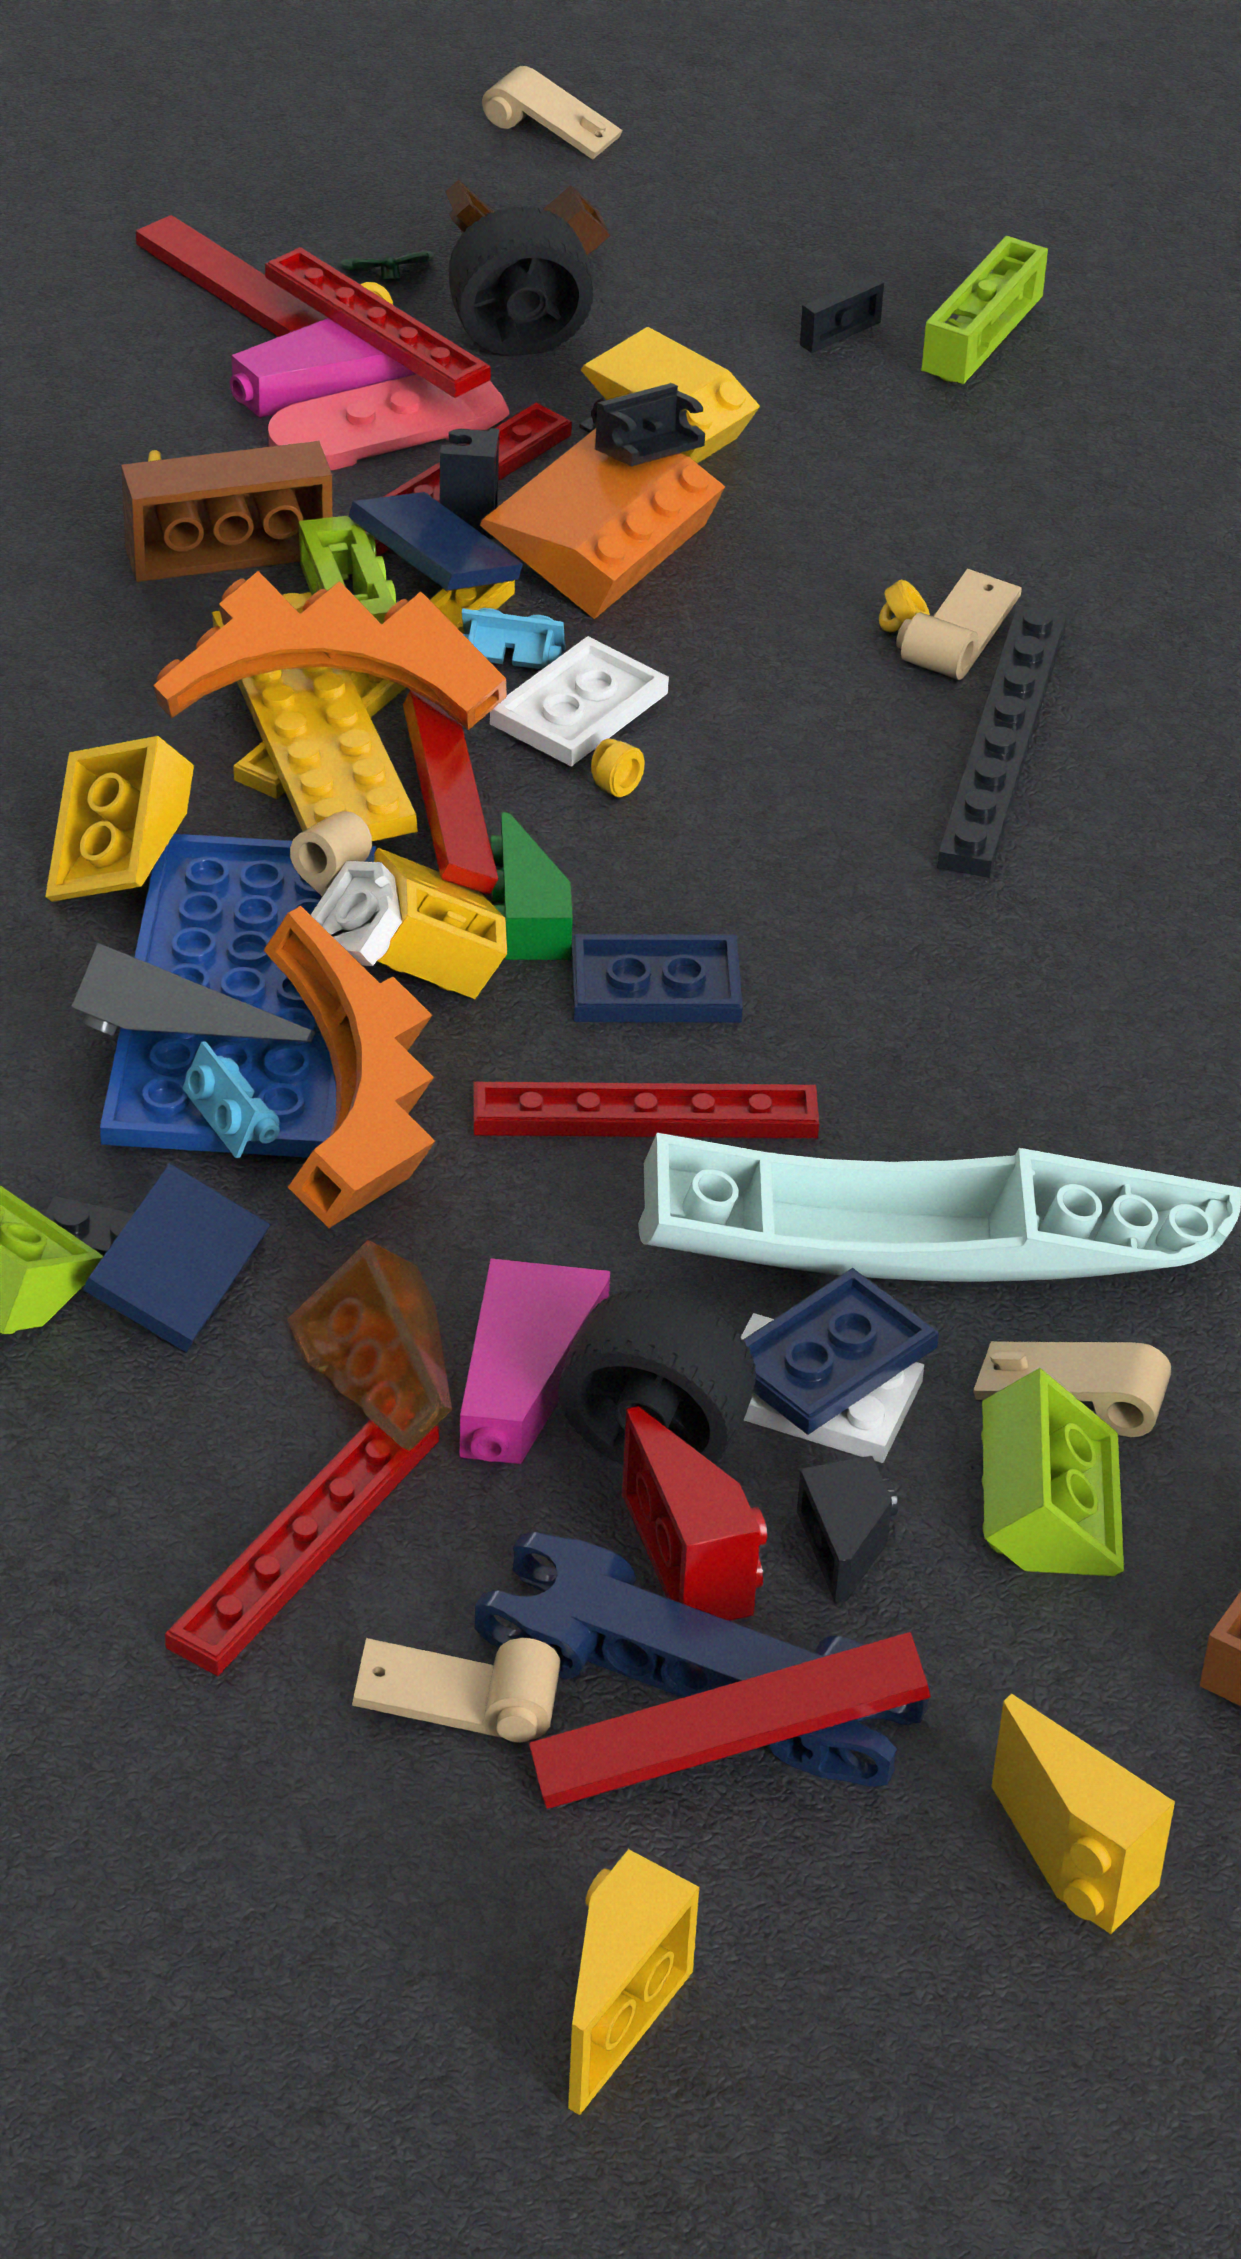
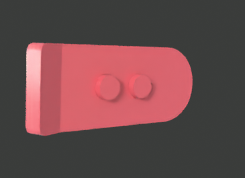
[268,374,510,471]

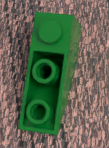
[490,812,573,960]

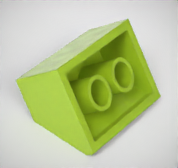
[0,1186,103,1334]
[981,1367,1124,1576]

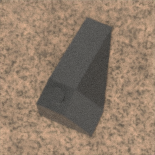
[72,943,316,1042]

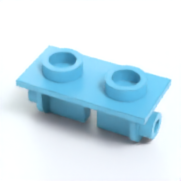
[462,608,566,669]
[182,1042,280,1158]

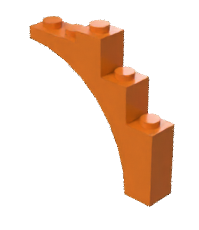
[153,571,507,730]
[263,906,435,1228]

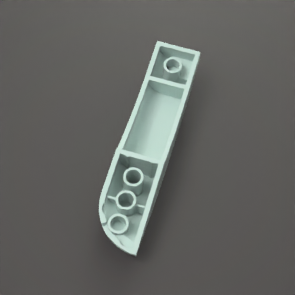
[638,1133,1241,1282]

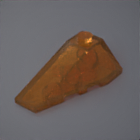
[287,1240,452,1451]

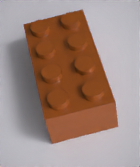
[121,441,333,582]

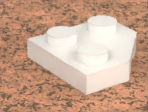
[311,861,402,966]

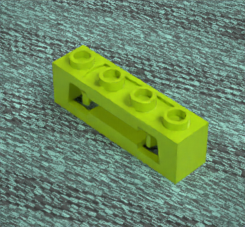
[921,236,1048,384]
[299,515,396,624]

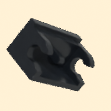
[595,383,705,466]
[440,428,499,539]

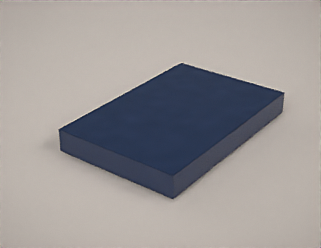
[348,492,523,591]
[571,934,743,1023]
[83,1163,271,1352]
[743,1268,939,1435]

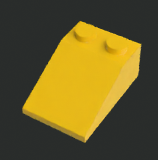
[581,327,760,463]
[45,736,194,902]
[991,1693,1175,1934]
[568,1849,699,2115]

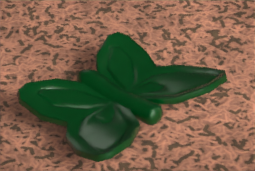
[341,251,434,279]

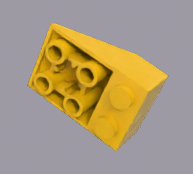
[374,848,507,999]

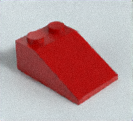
[622,1406,767,1621]

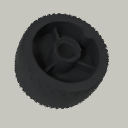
[448,206,594,356]
[558,1289,756,1465]

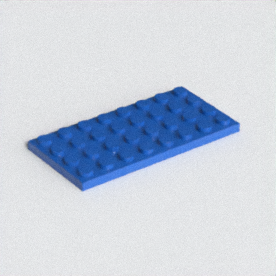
[100,834,376,1158]

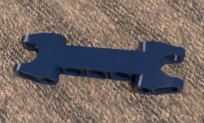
[474,1532,931,1787]

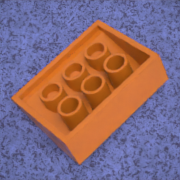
[480,428,725,619]

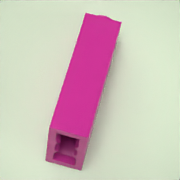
[229,318,416,418]
[460,1258,610,1464]

